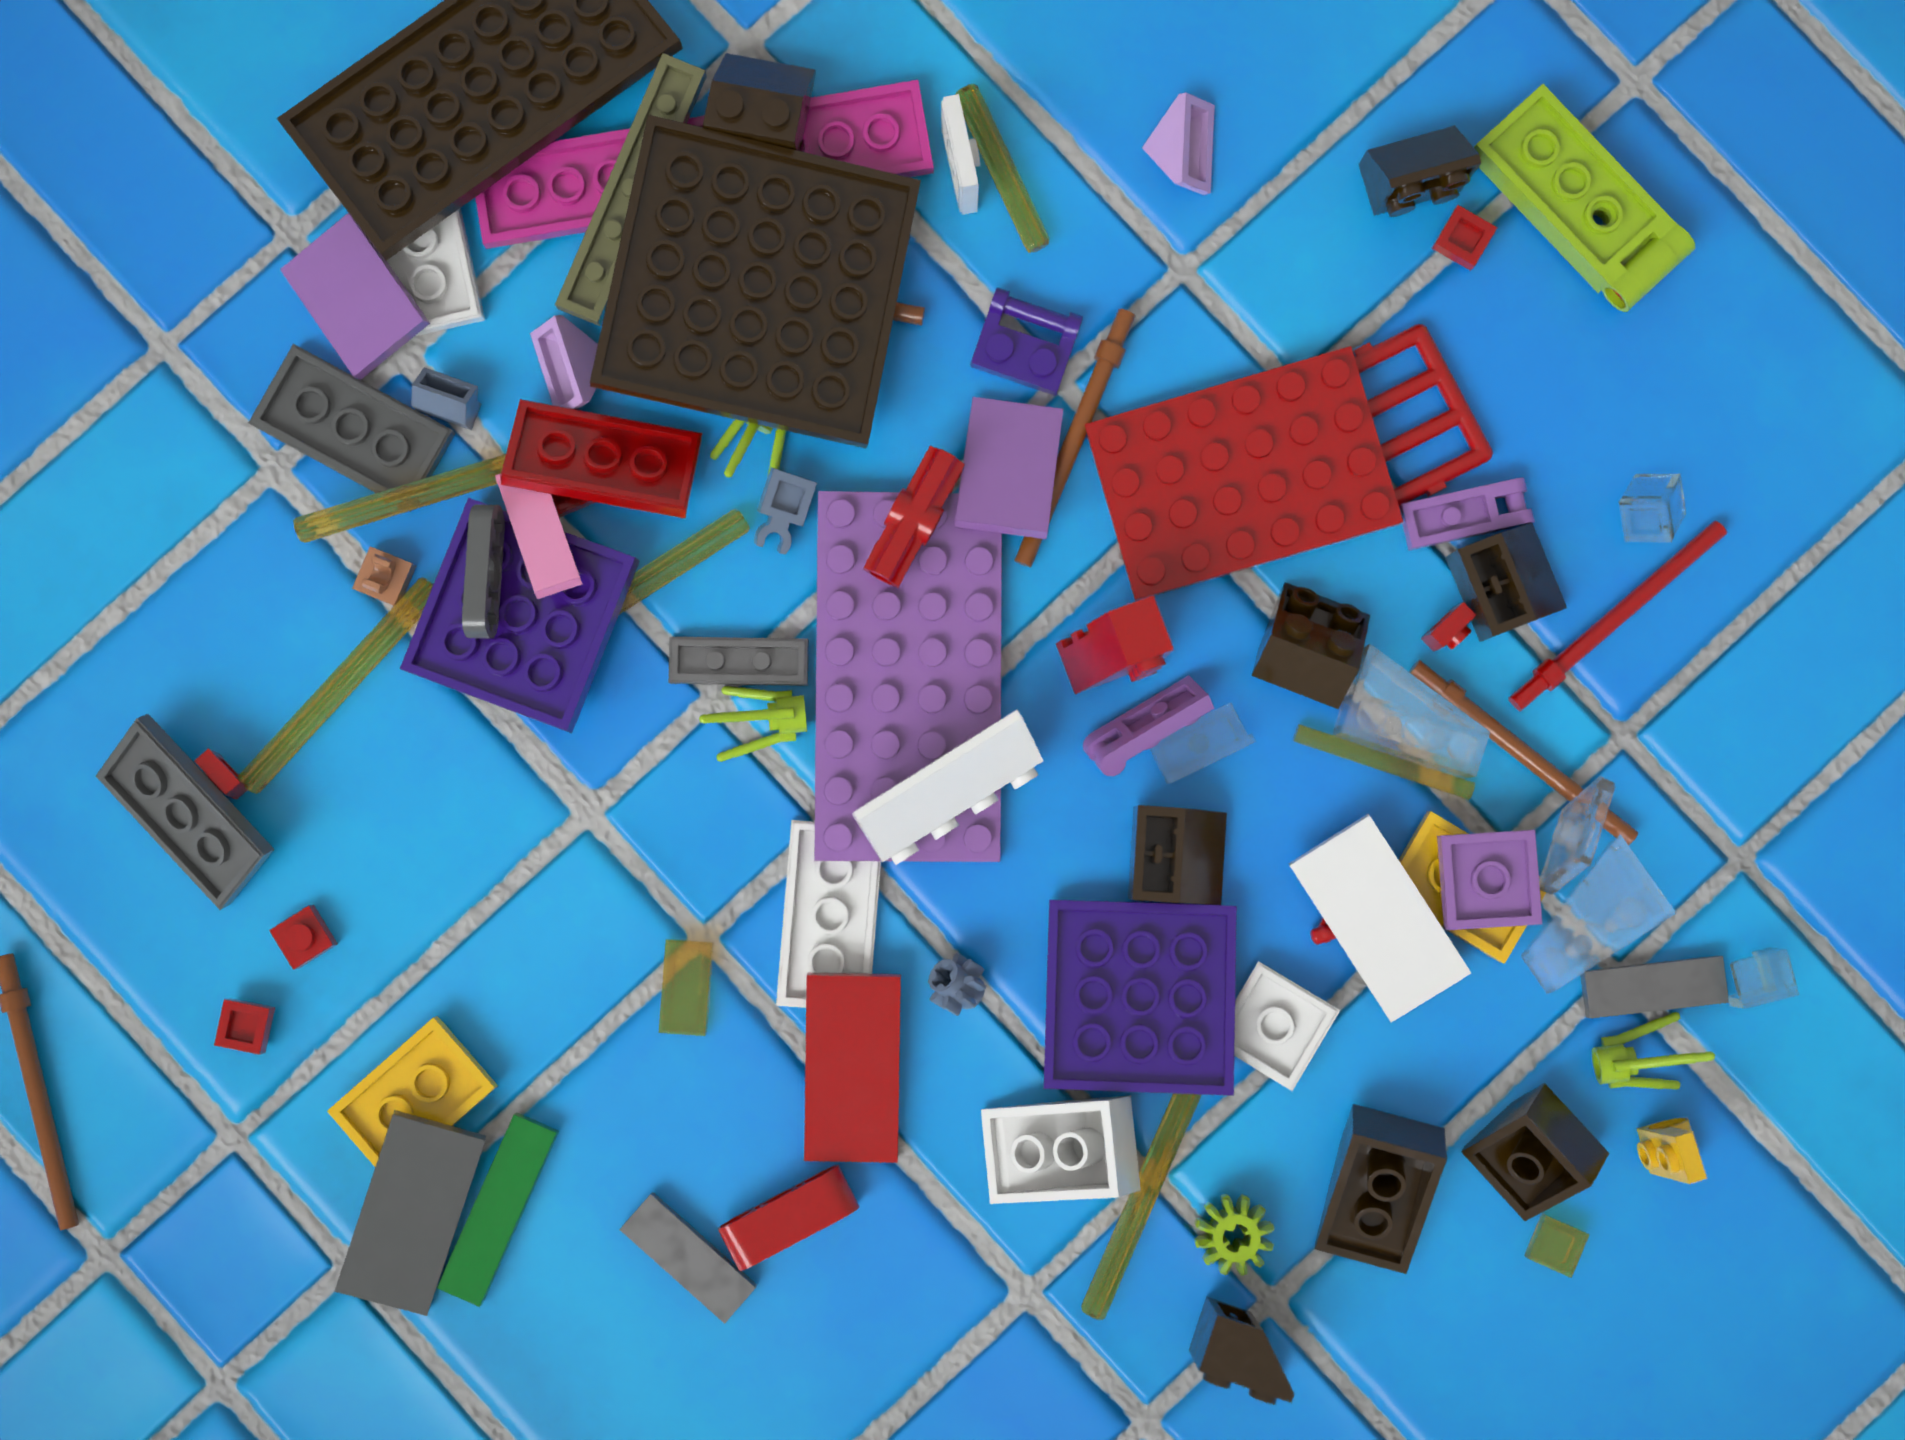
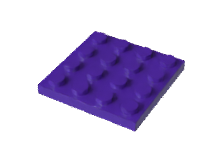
[400,498,640,733]
[1044,900,1237,1096]

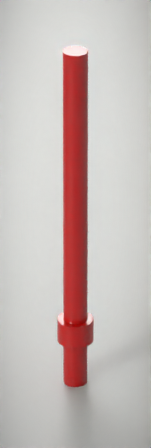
[1508,521,1727,711]

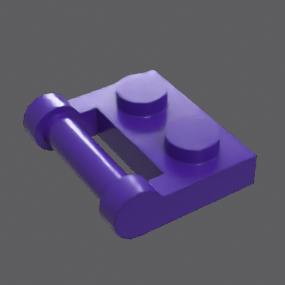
[970,287,1083,396]

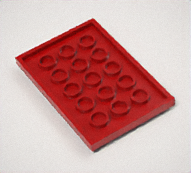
[1085,346,1403,601]

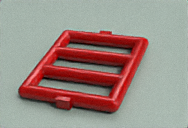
[1353,324,1493,506]

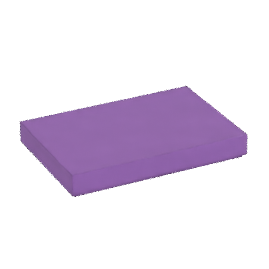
[280,213,430,379]
[954,397,1063,539]

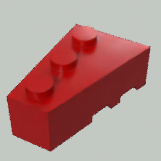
[1056,595,1174,694]

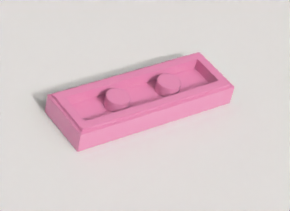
[495,473,582,599]

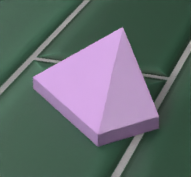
[1142,92,1214,195]
[530,315,598,410]

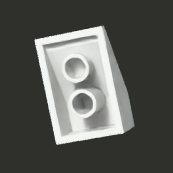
[981,1095,1141,1204]

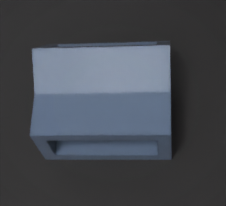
[411,367,481,431]

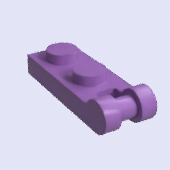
[1399,477,1535,551]
[1083,675,1215,776]

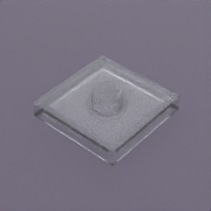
[1539,776,1615,895]

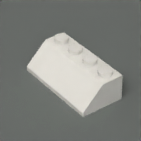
[852,710,1044,865]

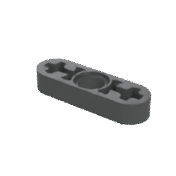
[462,504,505,639]

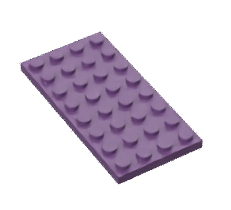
[814,491,1002,862]

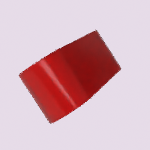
[717,1164,860,1271]

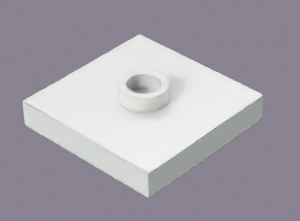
[941,94,980,215]
[1234,961,1340,1091]

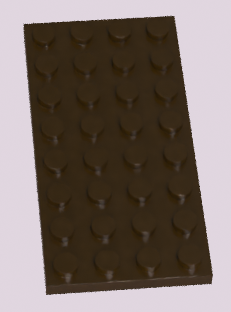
[277,0,683,261]

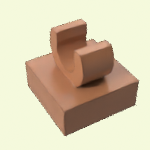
[352,546,417,608]

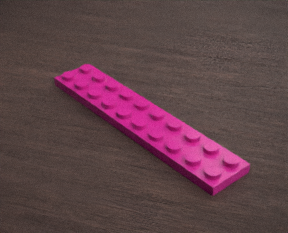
[475,80,934,249]

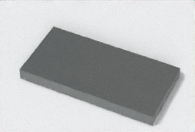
[248,344,456,512]
[96,714,274,910]
[334,1110,486,1316]

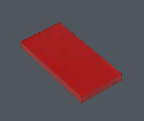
[500,399,702,519]
[804,973,901,1163]

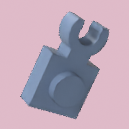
[754,467,817,555]

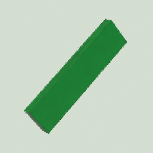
[437,1112,559,1307]

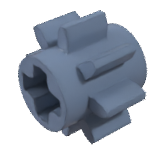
[928,953,986,1016]

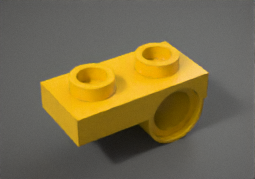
[1636,1118,1707,1184]

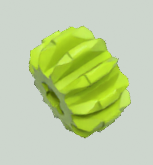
[1194,1194,1274,1276]

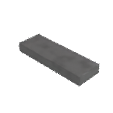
[668,637,809,686]
[1580,955,1729,1019]
[620,1192,757,1324]

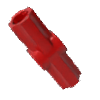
[863,446,965,588]

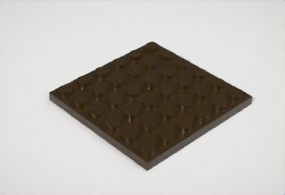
[590,114,921,449]

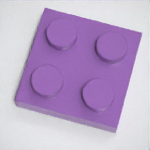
[1437,830,1542,930]

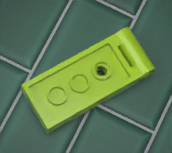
[1474,84,1695,312]

